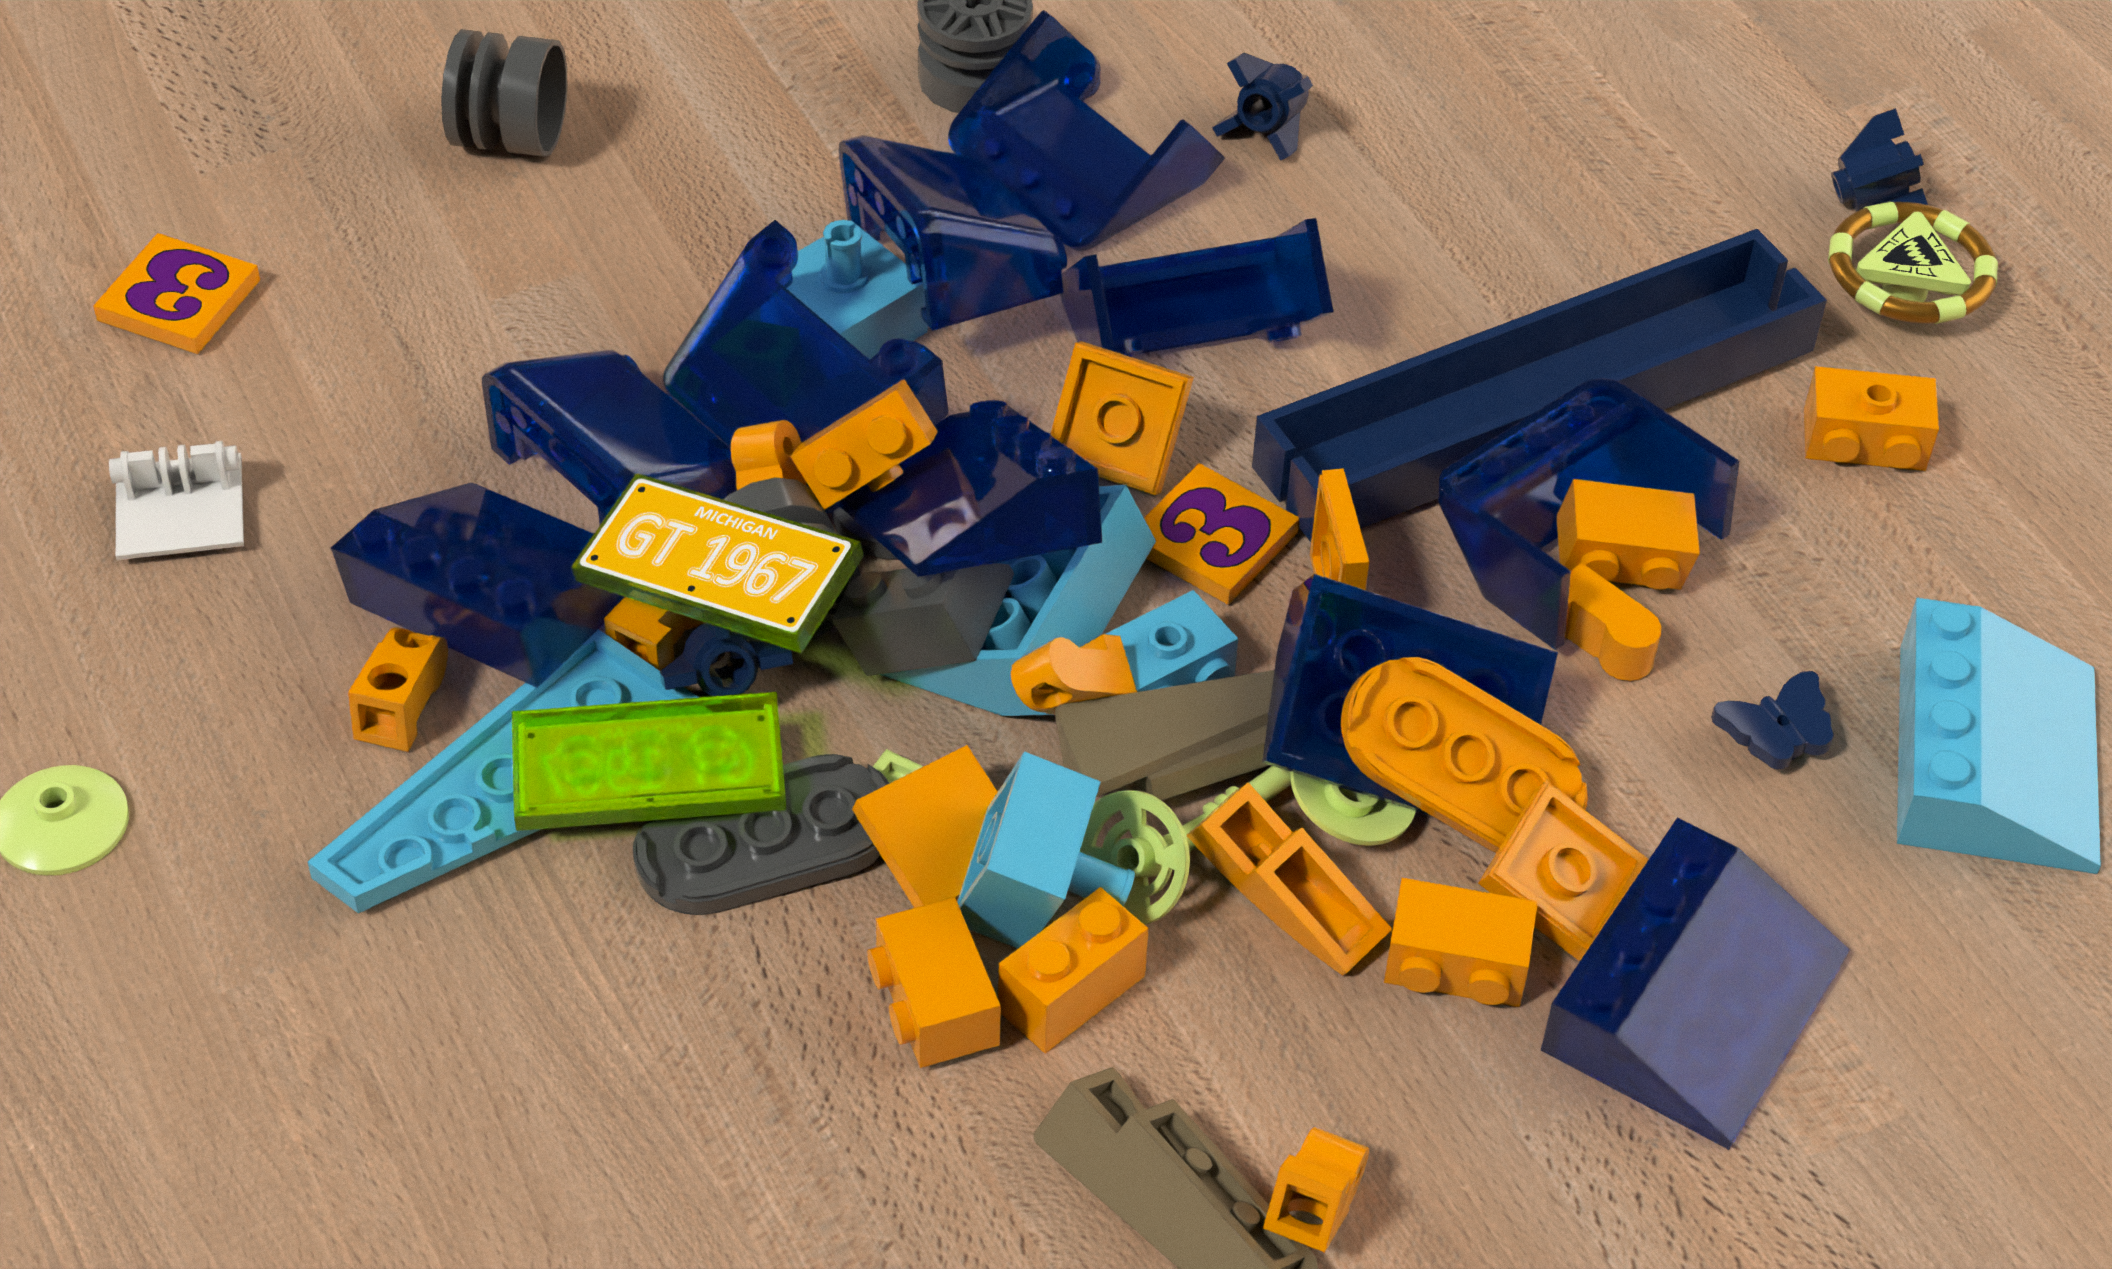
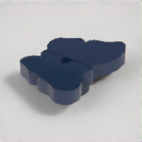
[1711,671,1834,770]

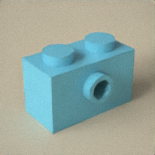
[1106,590,1238,692]

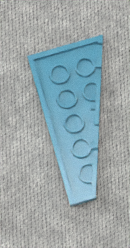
[307,626,724,913]

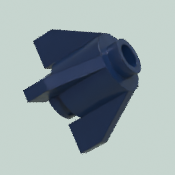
[1212,53,1313,161]
[1831,108,1928,211]
[660,605,793,714]

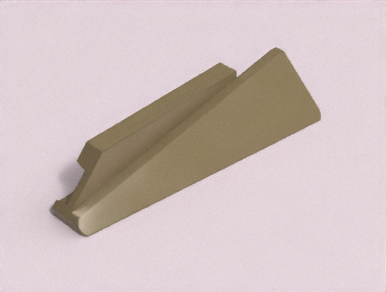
[1055,659,1355,801]
[1034,1067,1318,1269]

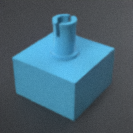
[761,220,928,380]
[957,751,1135,948]

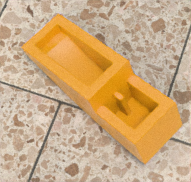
[1186,782,1392,975]

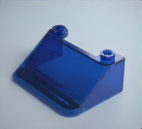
[948,10,1225,251]
[663,220,949,514]

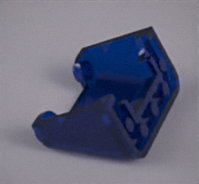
[838,135,1067,331]
[482,349,737,529]

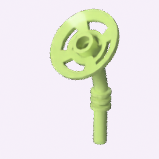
[1080,750,1299,925]

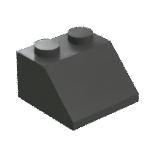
[832,559,1014,676]

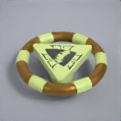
[1828,201,1998,324]

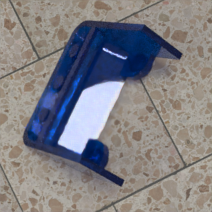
[1057,218,1334,357]
[1438,379,1740,650]

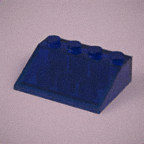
[838,400,1102,577]
[331,482,638,688]
[1262,574,1558,815]
[1541,817,1850,1150]

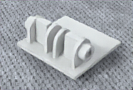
[109,441,244,560]

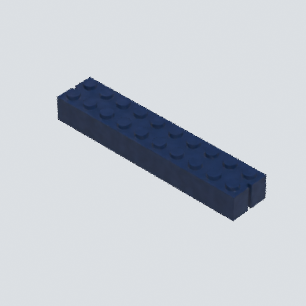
[1252,229,1827,542]

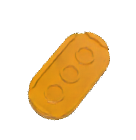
[1341,657,1588,853]

